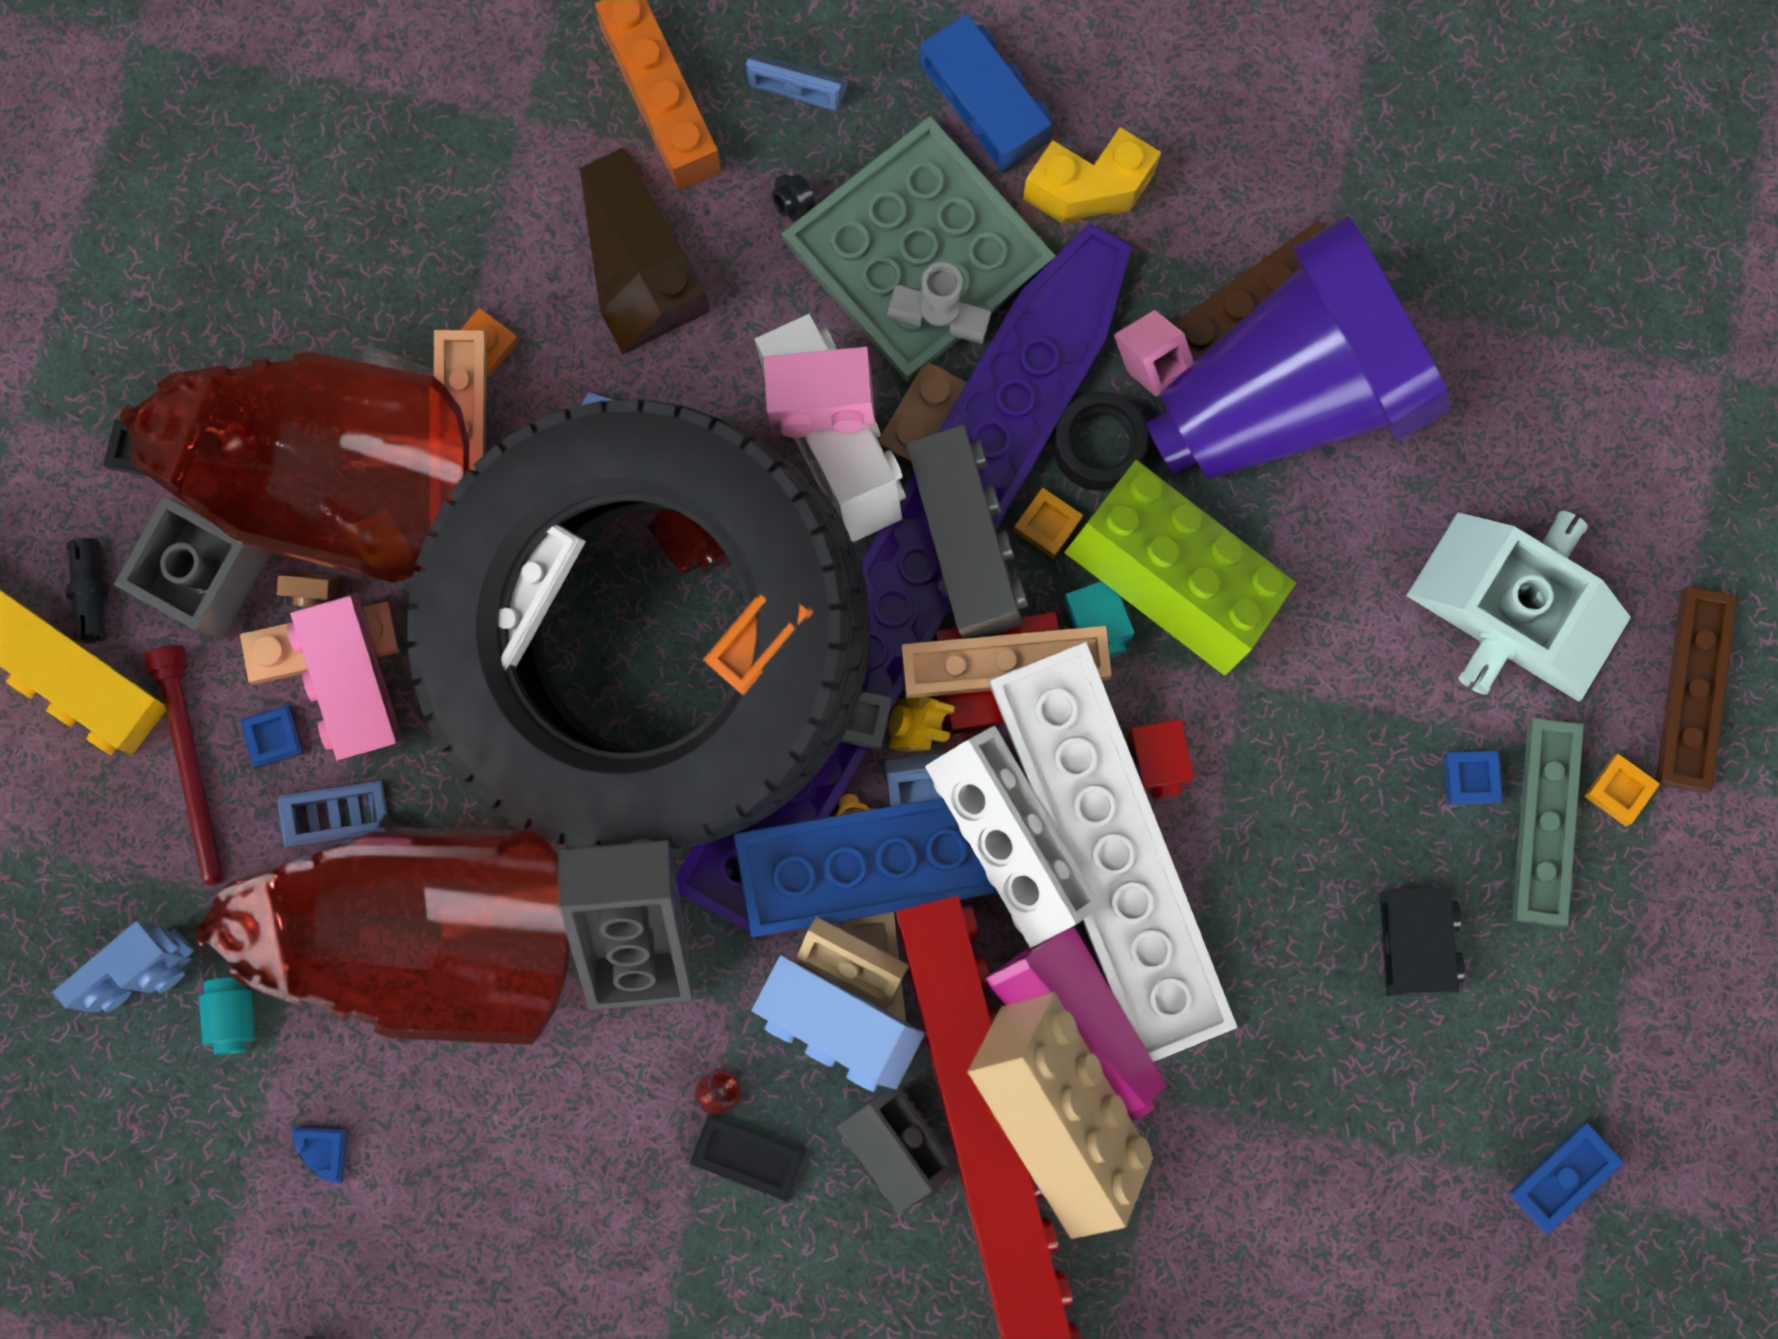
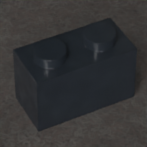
[1379,888,1465,997]

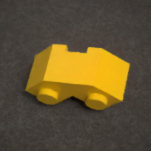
[1023,127,1161,224]

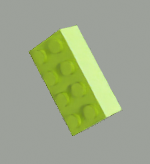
[1064,460,1296,676]

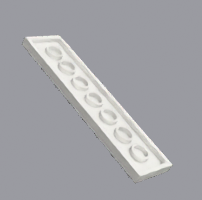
[988,642,1238,1062]

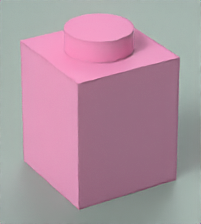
[1114,310,1194,397]

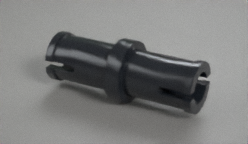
[65,538,108,643]

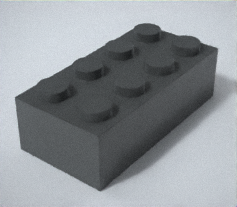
[559,839,692,1010]

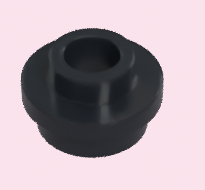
[772,174,815,222]

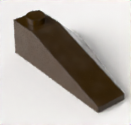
[580,147,709,355]

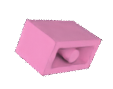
[764,347,875,438]

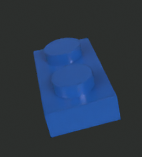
[1507,1123,1624,1234]

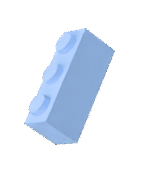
[751,955,925,1092]

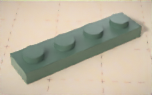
[1511,718,1584,927]

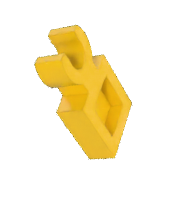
[888,697,955,752]

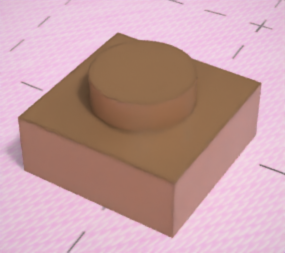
[277,570,341,607]

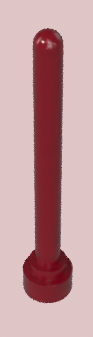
[143,645,223,886]

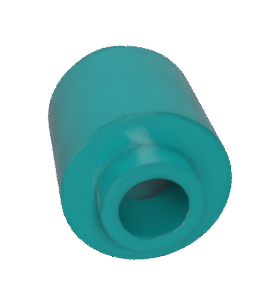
[198,977,256,1055]

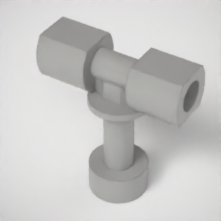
[887,262,992,344]

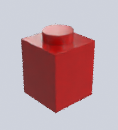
[1126,719,1194,800]

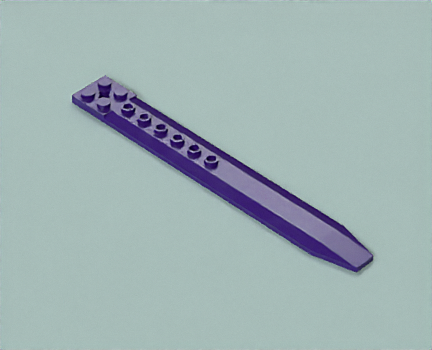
[676,223,1132,939]

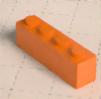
[595,0,721,191]

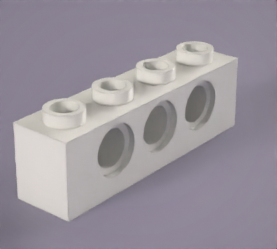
[925,726,1101,948]

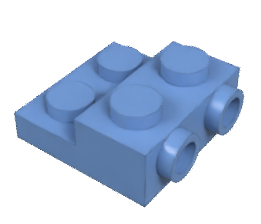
[52,921,195,1013]

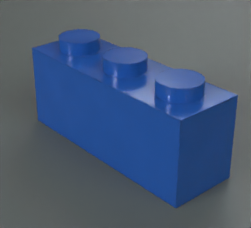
[919,13,1053,173]

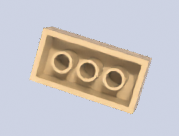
[968,992,1153,1239]

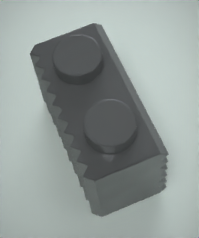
[836,1084,958,1213]

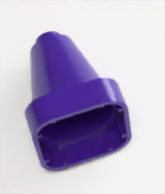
[1146,216,1450,480]

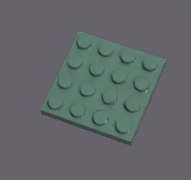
[781,116,1056,382]

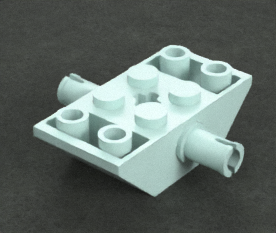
[1406,511,1631,702]

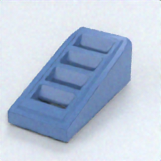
[277,780,388,851]

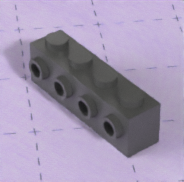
[906,425,1029,639]

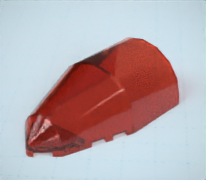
[120,352,470,583]
[195,827,570,1045]

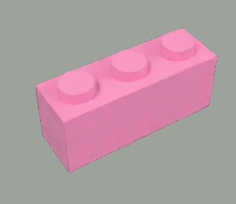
[287,592,402,761]

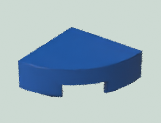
[292,1127,348,1183]

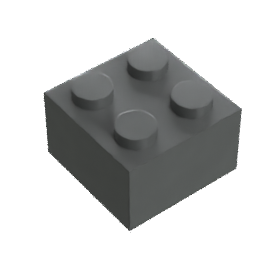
[114,496,271,640]

